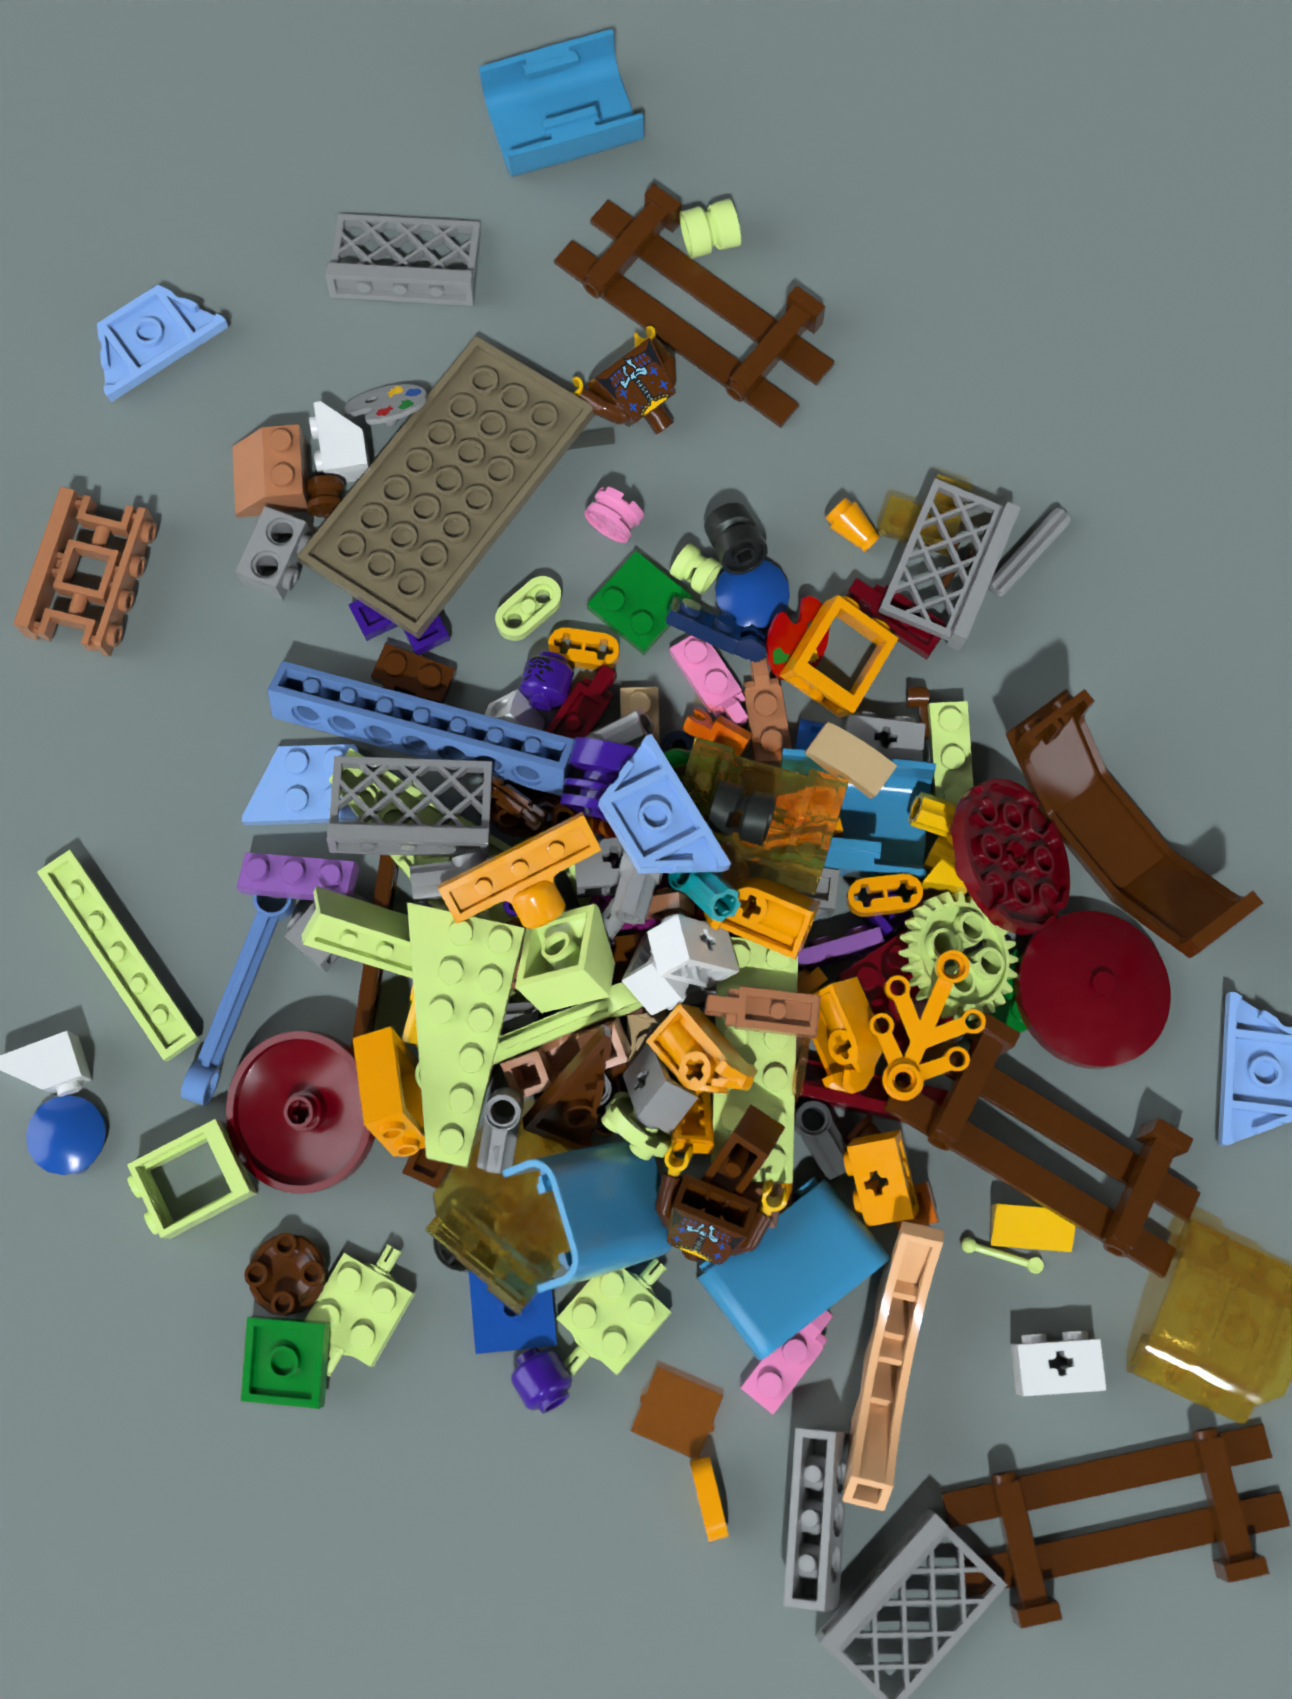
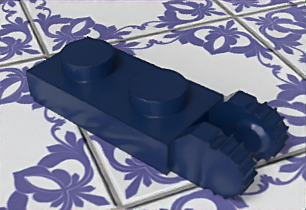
[665,596,767,662]

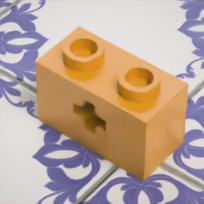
[843,1130,919,1227]

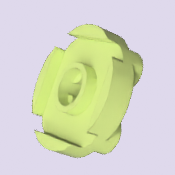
[601,1092,671,1161]

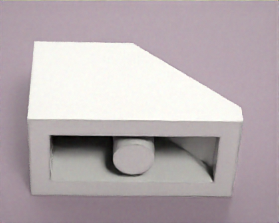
[0,1031,92,1097]

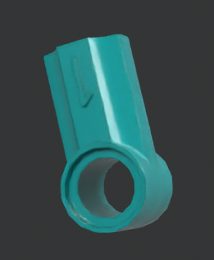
[668,872,741,922]

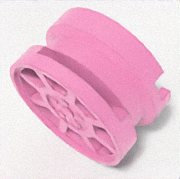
[584,486,644,543]

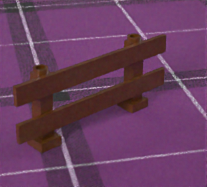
[554,183,835,428]
[883,1013,1200,1278]
[941,1424,1291,1629]

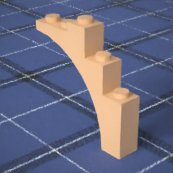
[842,1221,944,1511]

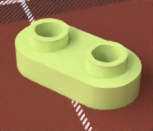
[495,576,562,641]

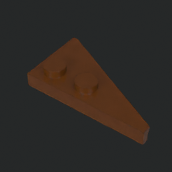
[522,1025,612,1150]

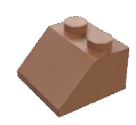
[232,424,310,518]

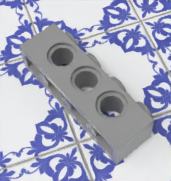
[783,1428,850,1612]

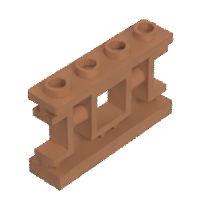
[13,487,157,657]

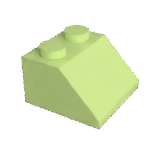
[515,904,615,1013]

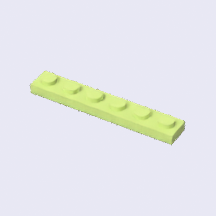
[37,850,200,1062]

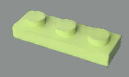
[927,701,974,804]

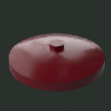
[1014,911,1171,1069]
[226,1031,375,1194]

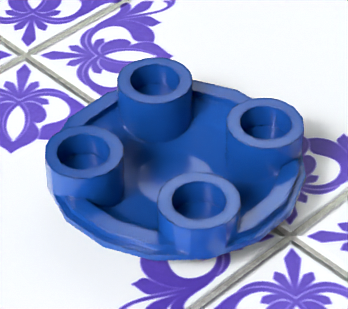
[715,560,790,628]
[26,1095,108,1175]

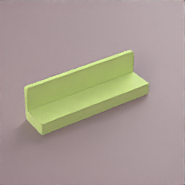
[301,886,413,978]

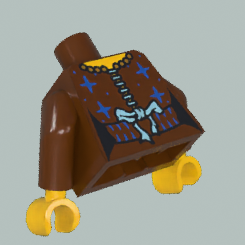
[564,326,677,435]
[655,1141,787,1265]

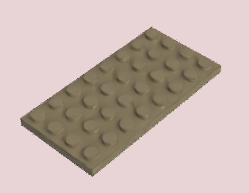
[297,336,595,639]

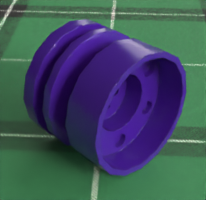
[559,737,638,822]

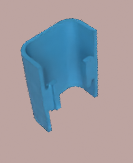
[478,29,644,178]
[771,748,936,883]
[502,1140,673,1293]

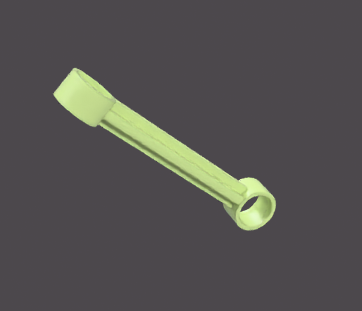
[415,982,643,1088]

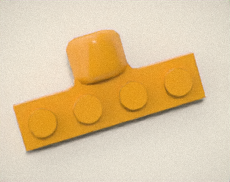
[438,812,602,929]

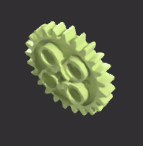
[899,891,1018,1021]

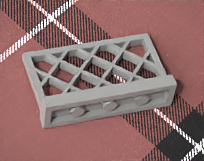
[325,213,481,306]
[878,478,1021,651]
[326,756,492,857]
[815,1508,1007,1699]

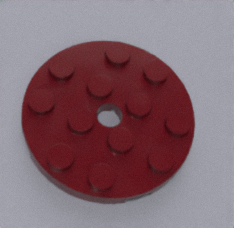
[950,778,1070,935]

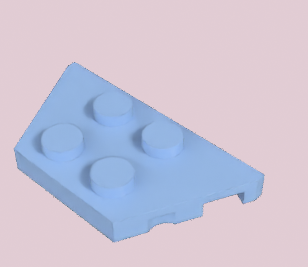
[97,285,228,402]
[598,734,731,874]
[242,744,360,826]
[1218,992,1292,1146]

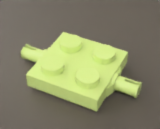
[305,1244,415,1377]
[556,1258,672,1375]

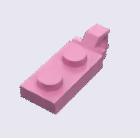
[669,635,748,727]
[740,1310,833,1415]

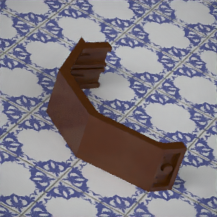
[1005,689,1263,959]

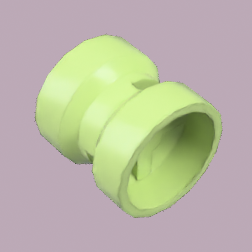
[670,543,722,595]

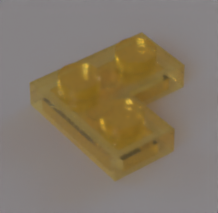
[878,474,973,557]

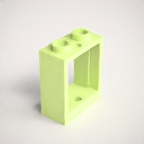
[127,1119,258,1239]

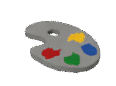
[343,384,428,427]

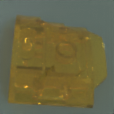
[681,737,849,902]
[425,1120,573,1315]
[1127,1220,1292,1425]

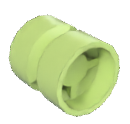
[679,199,741,259]

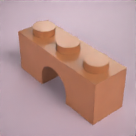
[500,1017,632,1098]

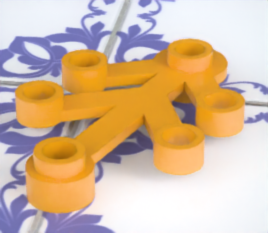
[868,950,986,1101]

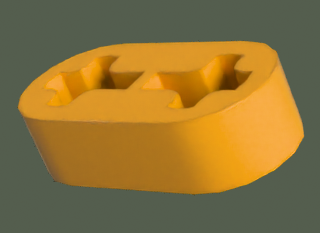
[548,628,619,671]
[846,874,923,917]
[689,1456,729,1542]

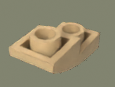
[804,722,897,799]

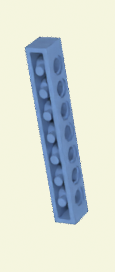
[267,661,575,796]

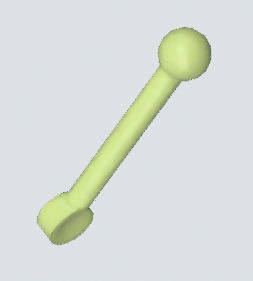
[961,1237,1044,1274]

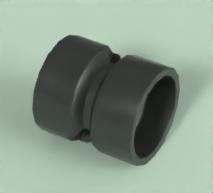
[704,503,768,575]
[708,780,777,846]

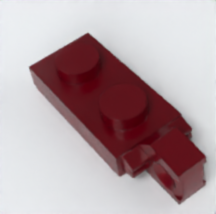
[846,578,947,660]
[545,664,617,739]

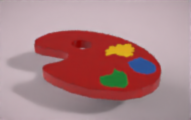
[766,596,830,681]

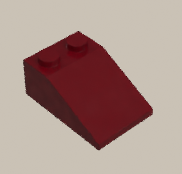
[835,931,966,1079]

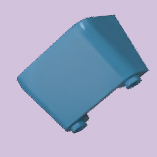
[697,1177,891,1361]

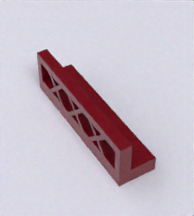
[795,1059,948,1124]

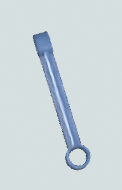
[181,895,296,1106]

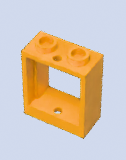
[779,595,899,718]
[353,1026,426,1157]

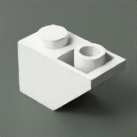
[309,401,371,483]

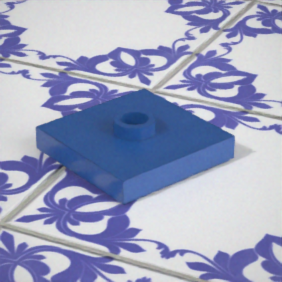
[468,1262,558,1354]

